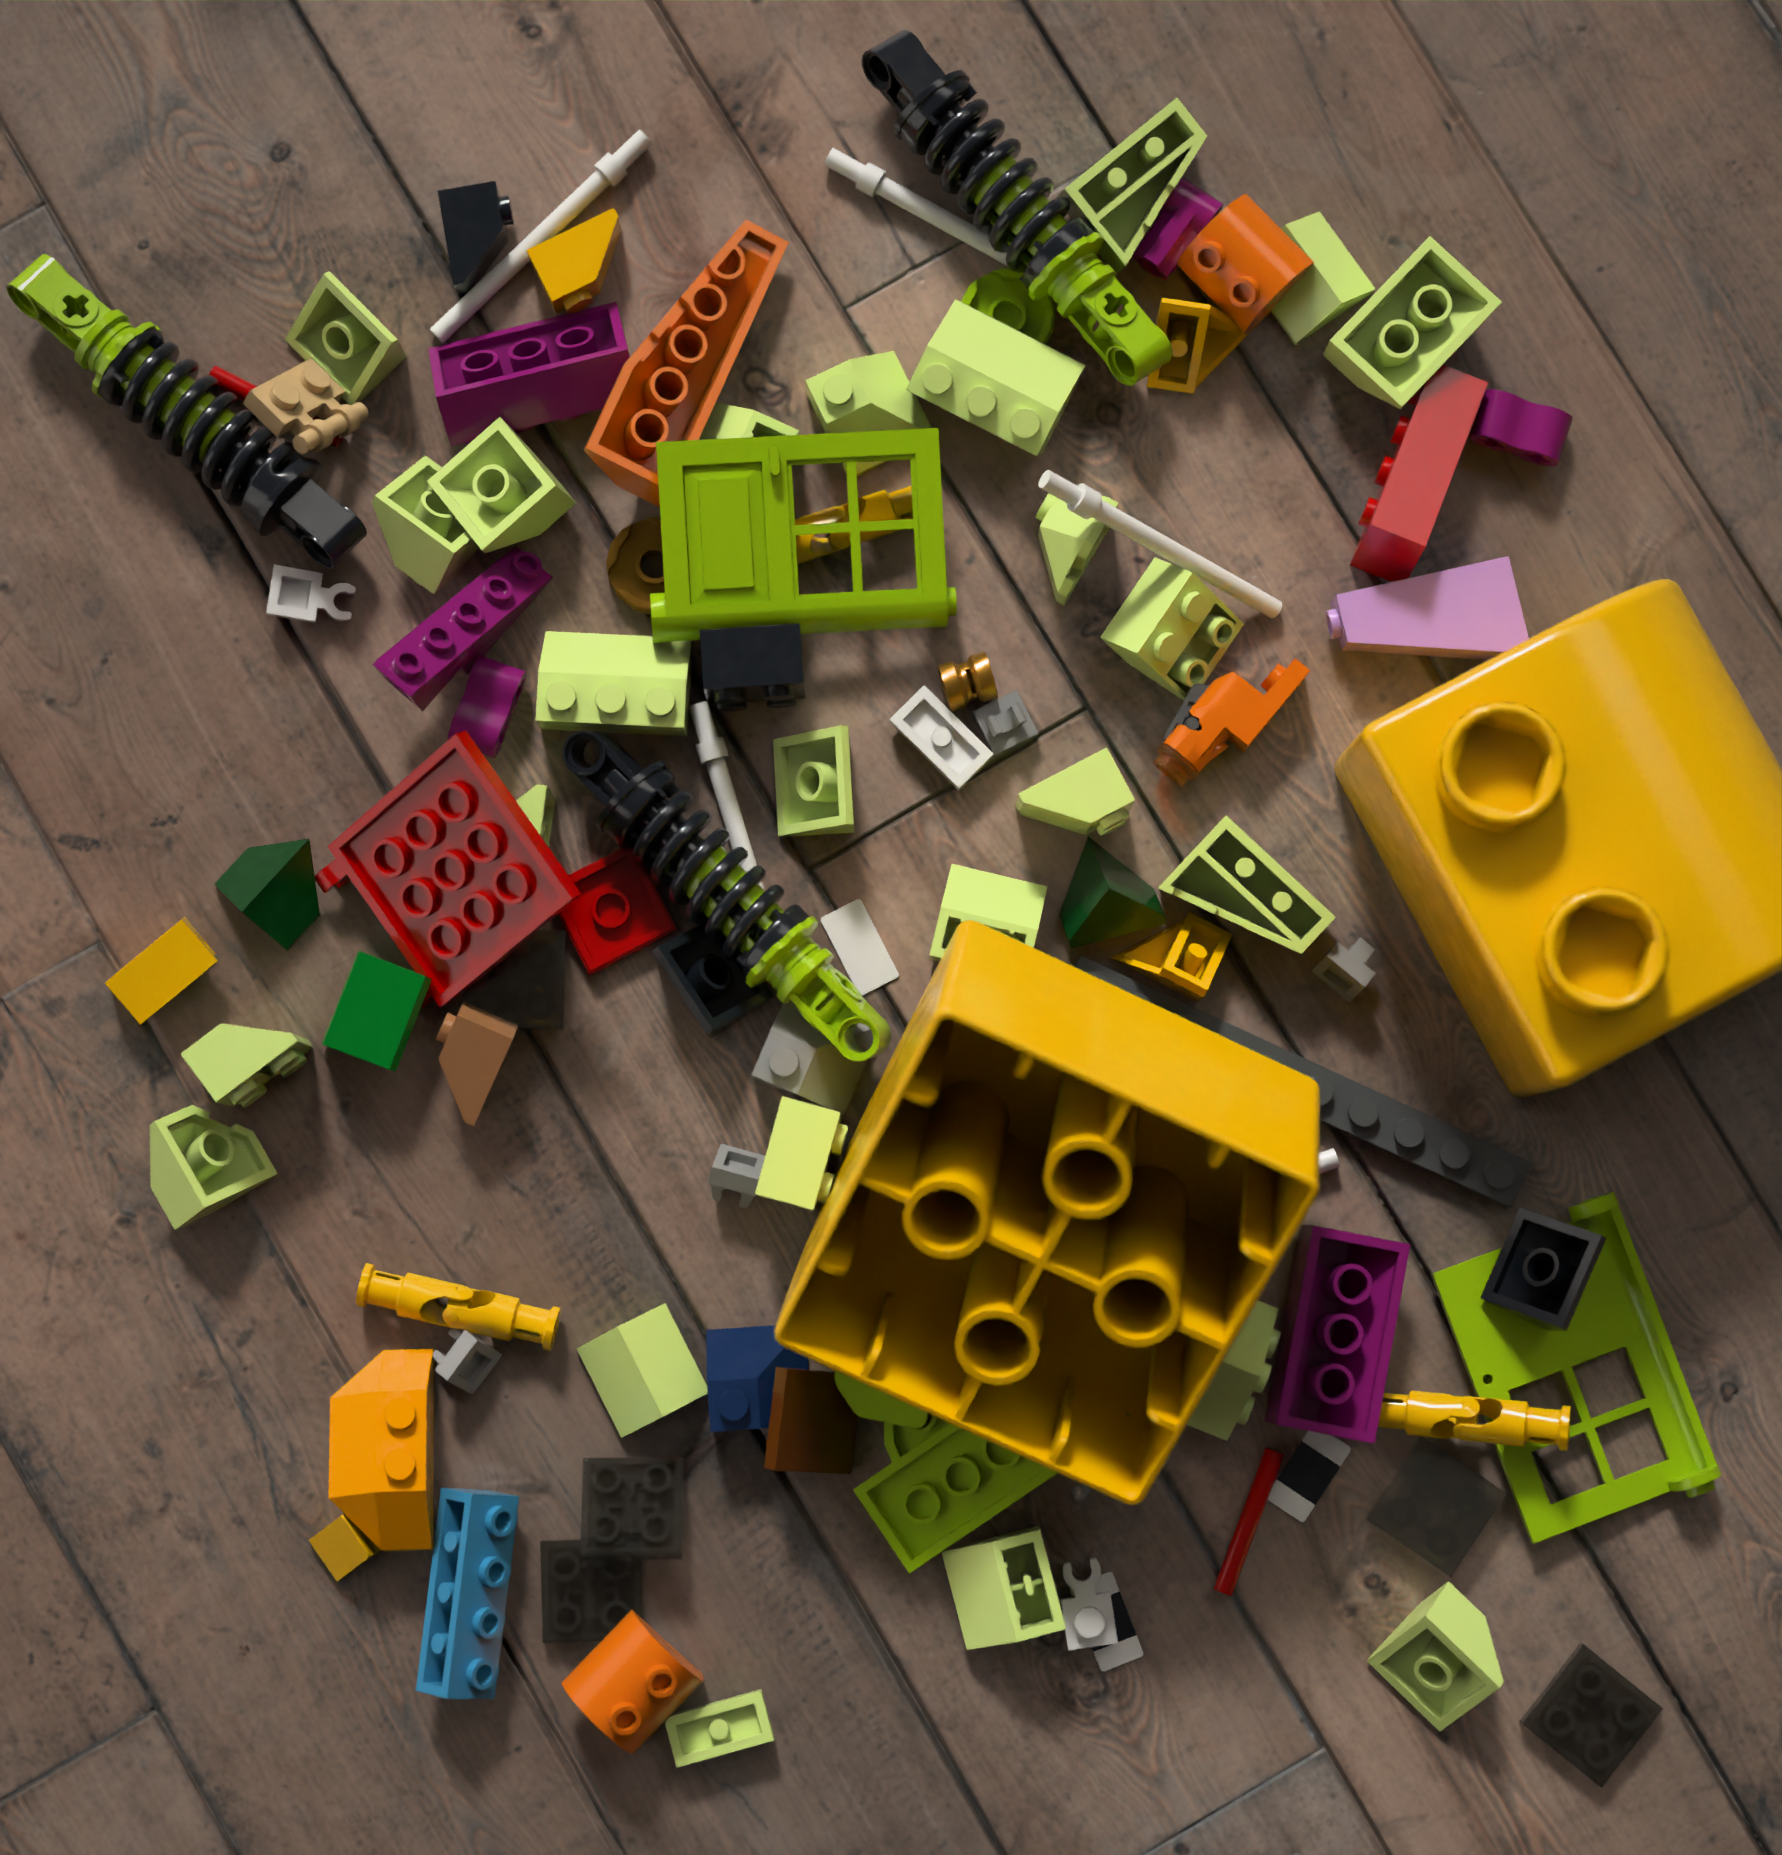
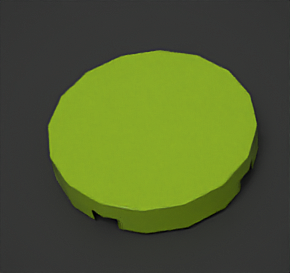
[961,268,1055,345]

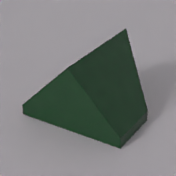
[1059,836,1166,949]
[215,839,321,950]

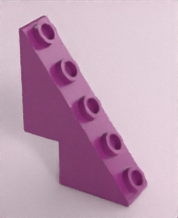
[372,546,553,712]

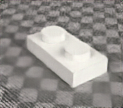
[889,685,994,791]

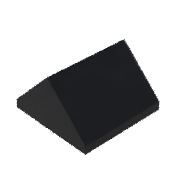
[652,923,774,1039]
[1480,1207,1606,1331]

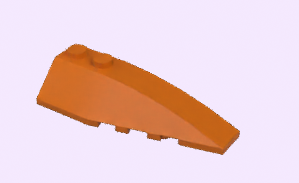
[583,219,789,508]

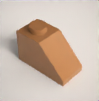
[436,1001,518,1126]

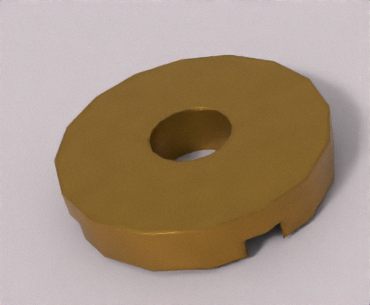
[606,516,665,615]

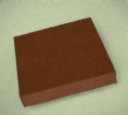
[764,1367,858,1474]

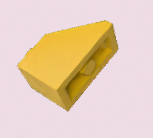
[527,208,622,314]

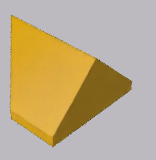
[1147,298,1249,394]
[1111,912,1232,1002]

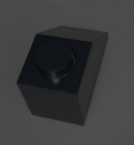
[438,181,514,298]

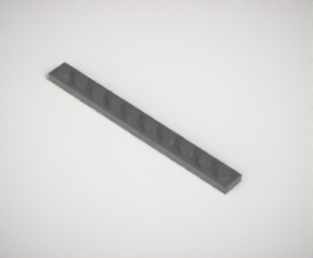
[1075,955,1532,1208]

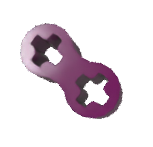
[1470,389,1573,467]
[447,655,527,758]

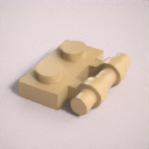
[243,358,368,454]

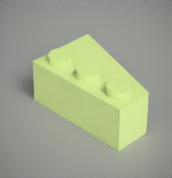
[1055,98,1207,274]
[1158,815,1336,954]

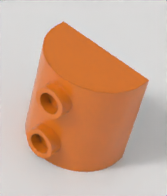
[1177,193,1314,334]
[561,1610,705,1754]

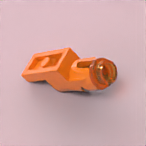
[1153,658,1310,787]

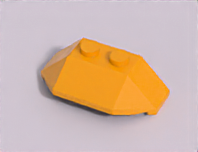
[328,1349,434,1551]

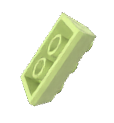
[1323,236,1502,409]
[906,300,1086,456]
[535,631,692,736]

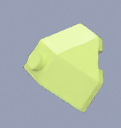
[1035,493,1118,606]
[150,1105,278,1230]

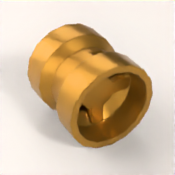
[937,651,998,712]

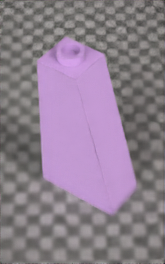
[1325,556,1529,660]

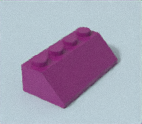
[428,302,630,446]
[1265,1225,1410,1444]

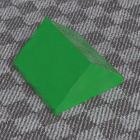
[321,951,432,1072]

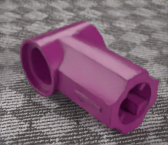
[1132,177,1223,281]

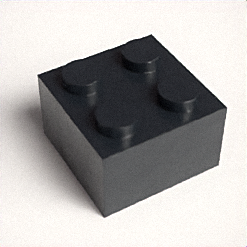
[700,623,806,711]

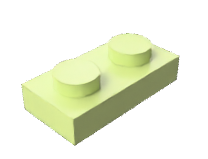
[665,1689,775,1768]

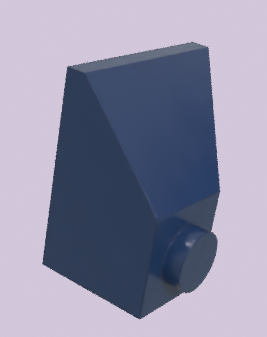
[706,1325,809,1432]

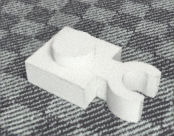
[266,565,356,623]
[1061,1557,1118,1650]

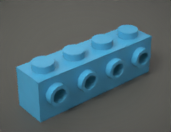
[416,1488,519,1699]

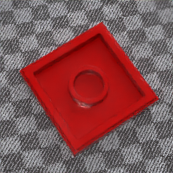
[558,848,678,976]

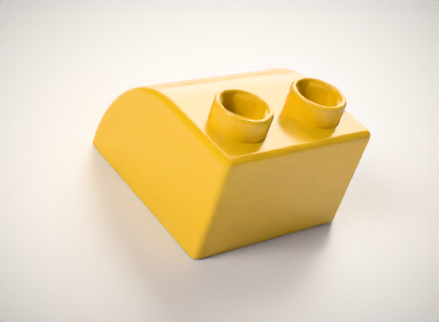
[1334,579,1782,1098]
[774,920,1320,1505]

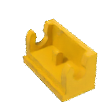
[105,916,218,1025]

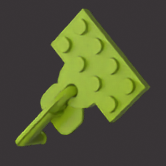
[835,1371,1058,1574]

